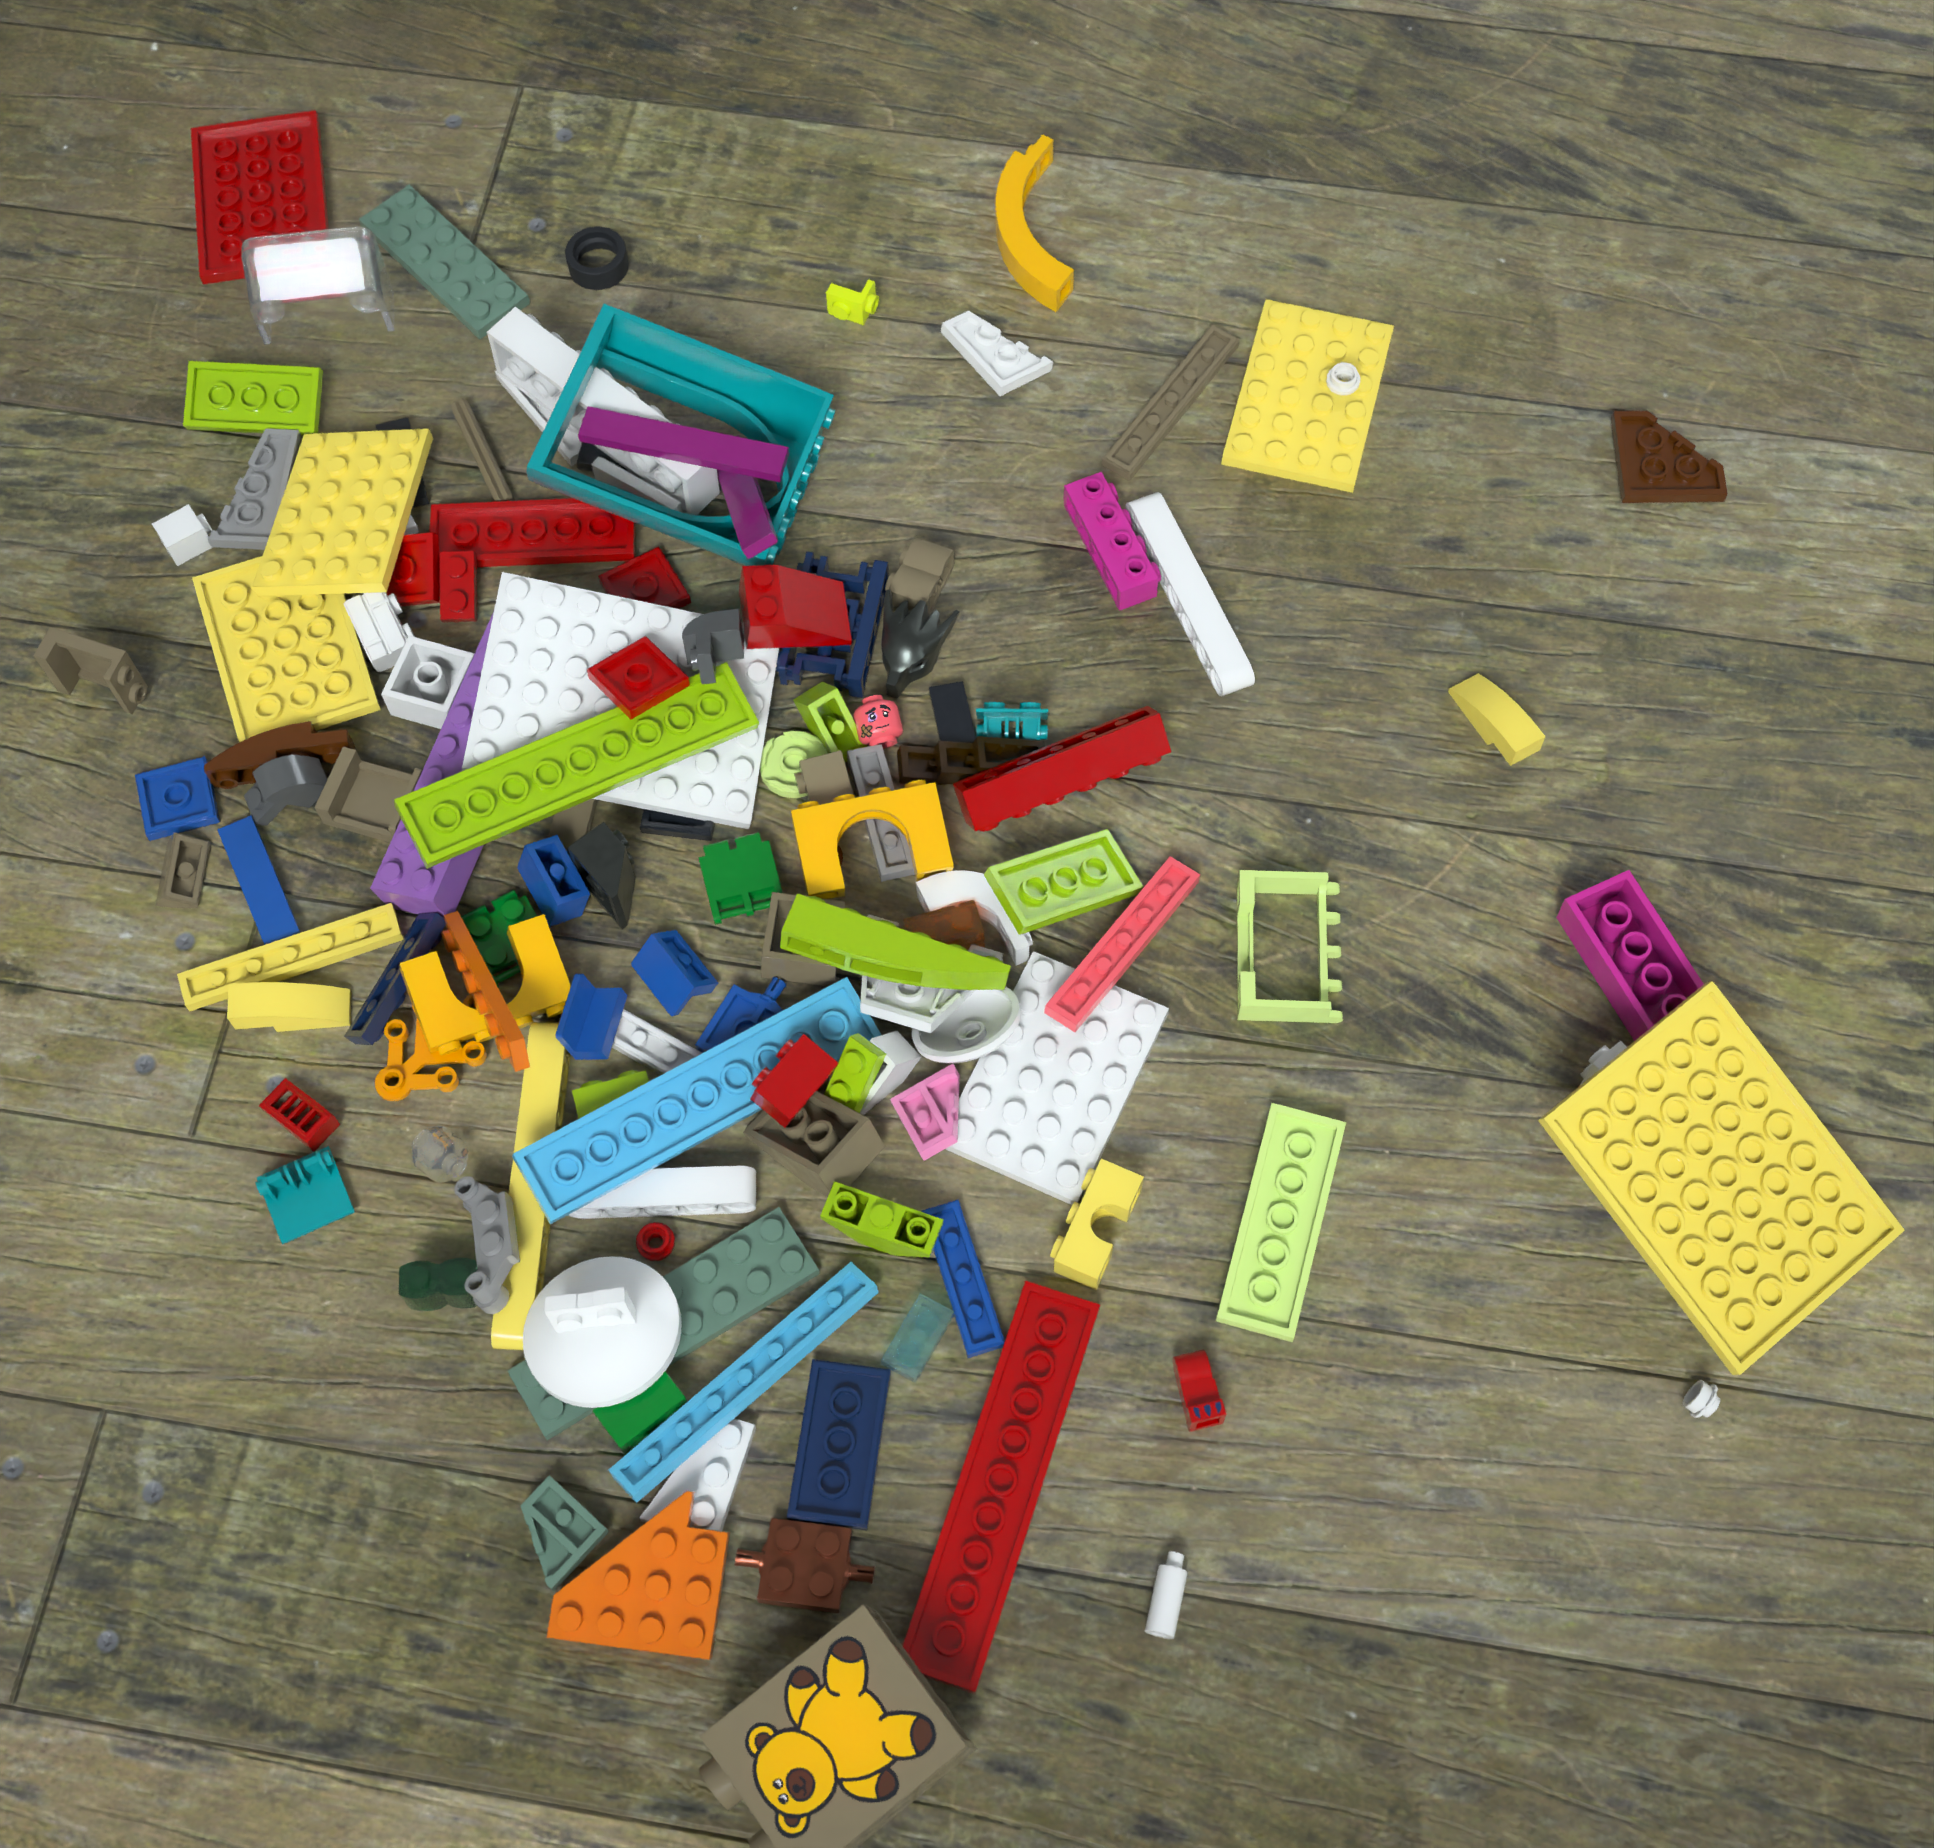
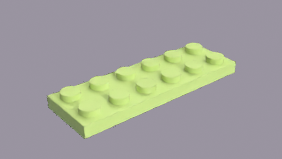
[1216,1103,1346,1342]

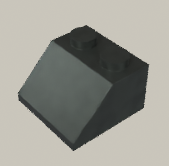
[568,822,635,929]

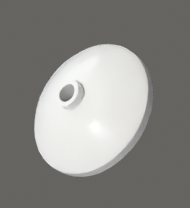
[912,987,1021,1064]

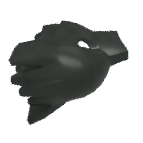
[881,589,959,698]

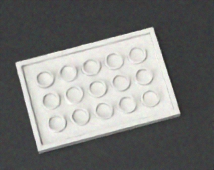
[946,951,1169,1205]

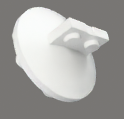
[523,1256,682,1408]

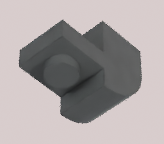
[682,609,744,684]
[244,755,328,826]

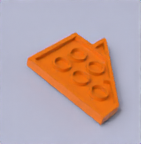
[547,1491,730,1660]

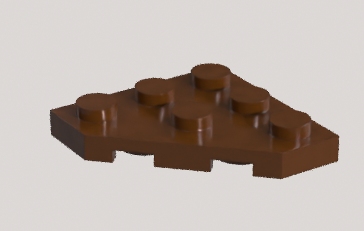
[1611,411,1728,503]

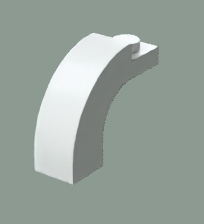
[916,870,1033,966]

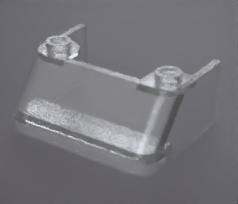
[241,227,395,344]

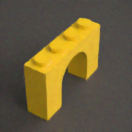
[791,780,954,899]
[400,914,571,1055]

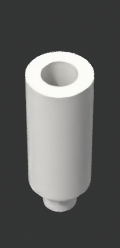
[1145,1551,1188,1639]

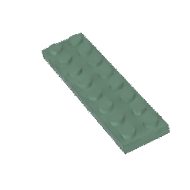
[507,1207,820,1441]

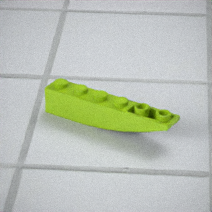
[780,893,1011,990]

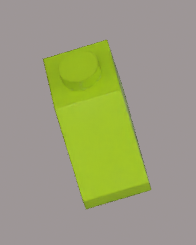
[793,682,867,762]

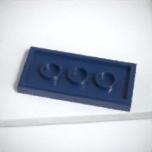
[787,1359,891,1531]

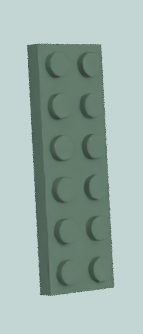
[359,185,530,339]

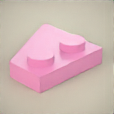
[890,1064,960,1161]

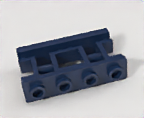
[775,551,889,698]

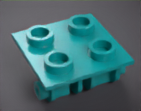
[976,702,1048,740]
[255,1146,355,1245]

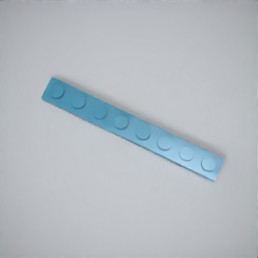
[609,1262,879,1503]

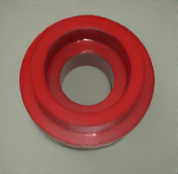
[636,1222,675,1261]

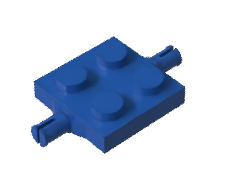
[695,977,786,1053]

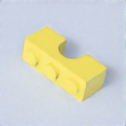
[1050,1159,1144,1290]

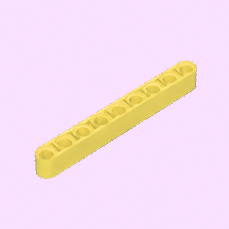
[491,1022,571,1350]

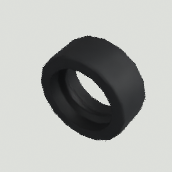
[565,226,629,291]

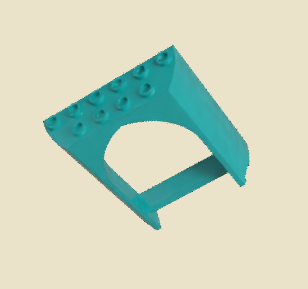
[527,303,836,566]

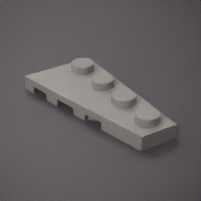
[208,429,302,550]

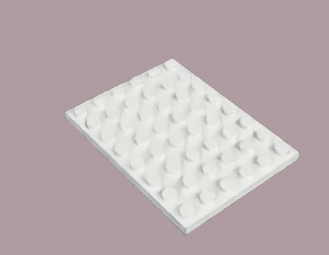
[462,572,779,829]

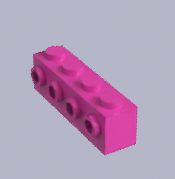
[1063,472,1161,611]

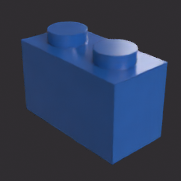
[517,835,590,927]

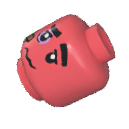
[853,695,903,749]

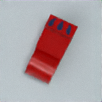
[1172,1349,1227,1432]

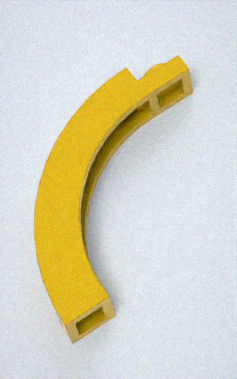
[995,134,1074,312]

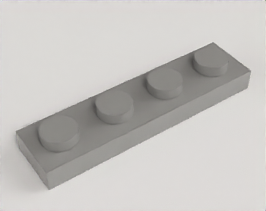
[847,744,915,882]

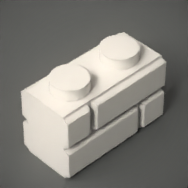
[344,592,415,672]

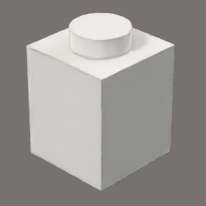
[152,504,212,566]

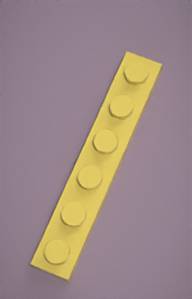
[177,903,404,1011]

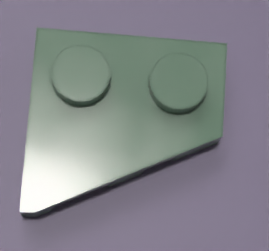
[521,1475,609,1592]

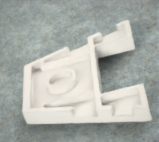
[860,914,1003,1033]

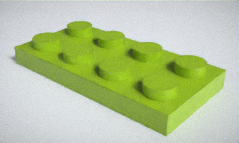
[183,361,323,436]
[984,829,1144,935]

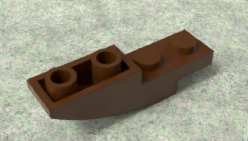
[204,721,356,789]

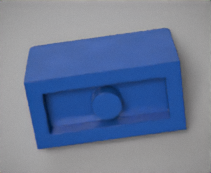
[631,930,718,1016]
[555,974,628,1060]

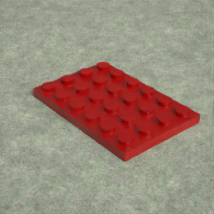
[191,110,332,285]

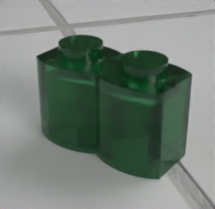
[399,1258,477,1312]

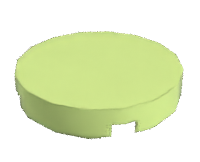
[760,730,828,798]

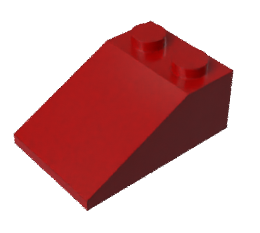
[739,565,852,649]

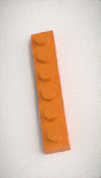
[441,911,530,1072]

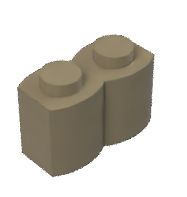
[885,538,955,615]

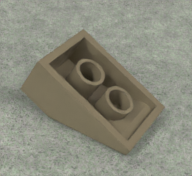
[743,1091,885,1197]

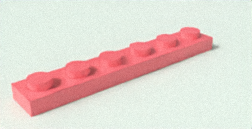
[1044,856,1200,1032]

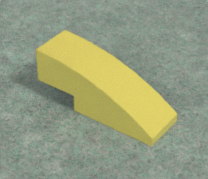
[1448,673,1546,766]
[227,982,352,1032]

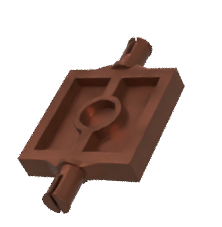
[735,1518,875,1614]

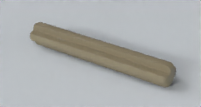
[451,399,514,502]

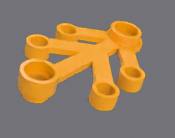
[375,992,487,1101]

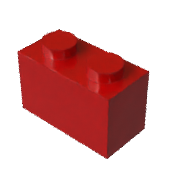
[750,1034,839,1128]

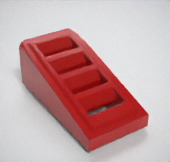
[258,1078,340,1152]

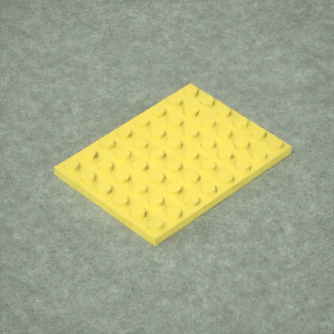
[1538,981,1905,1375]

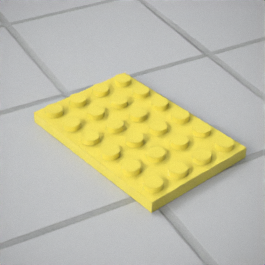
[1221,299,1394,493]
[252,429,433,596]
[192,556,381,743]

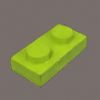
[824,1033,886,1113]

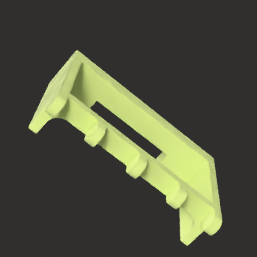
[1237,870,1343,1023]

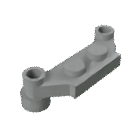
[454,1176,520,1314]

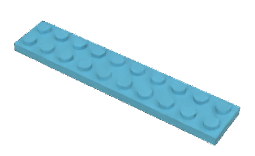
[512,977,881,1224]

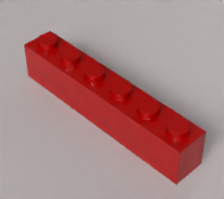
[953,706,1171,832]

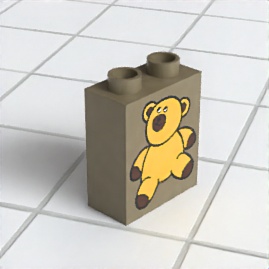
[699,1604,977,1848]

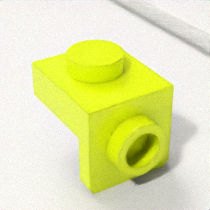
[826,280,879,325]

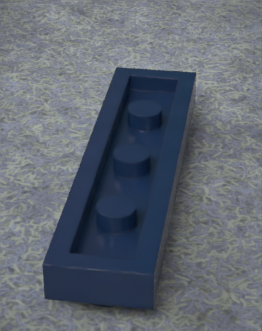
[344,913,446,1045]

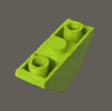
[820,1181,944,1257]

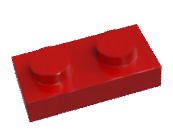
[440,551,477,623]

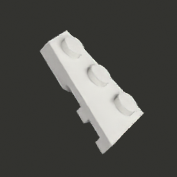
[941,311,1053,396]
[640,1419,756,1531]

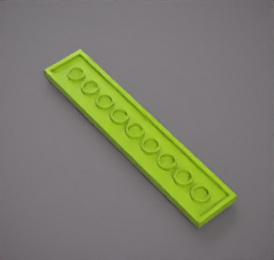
[394,662,759,869]

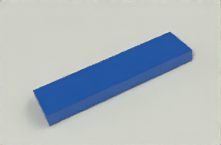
[217,816,301,945]
[921,1200,1005,1358]

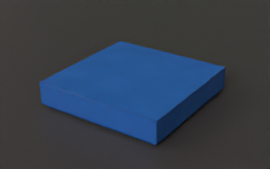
[135,756,220,841]

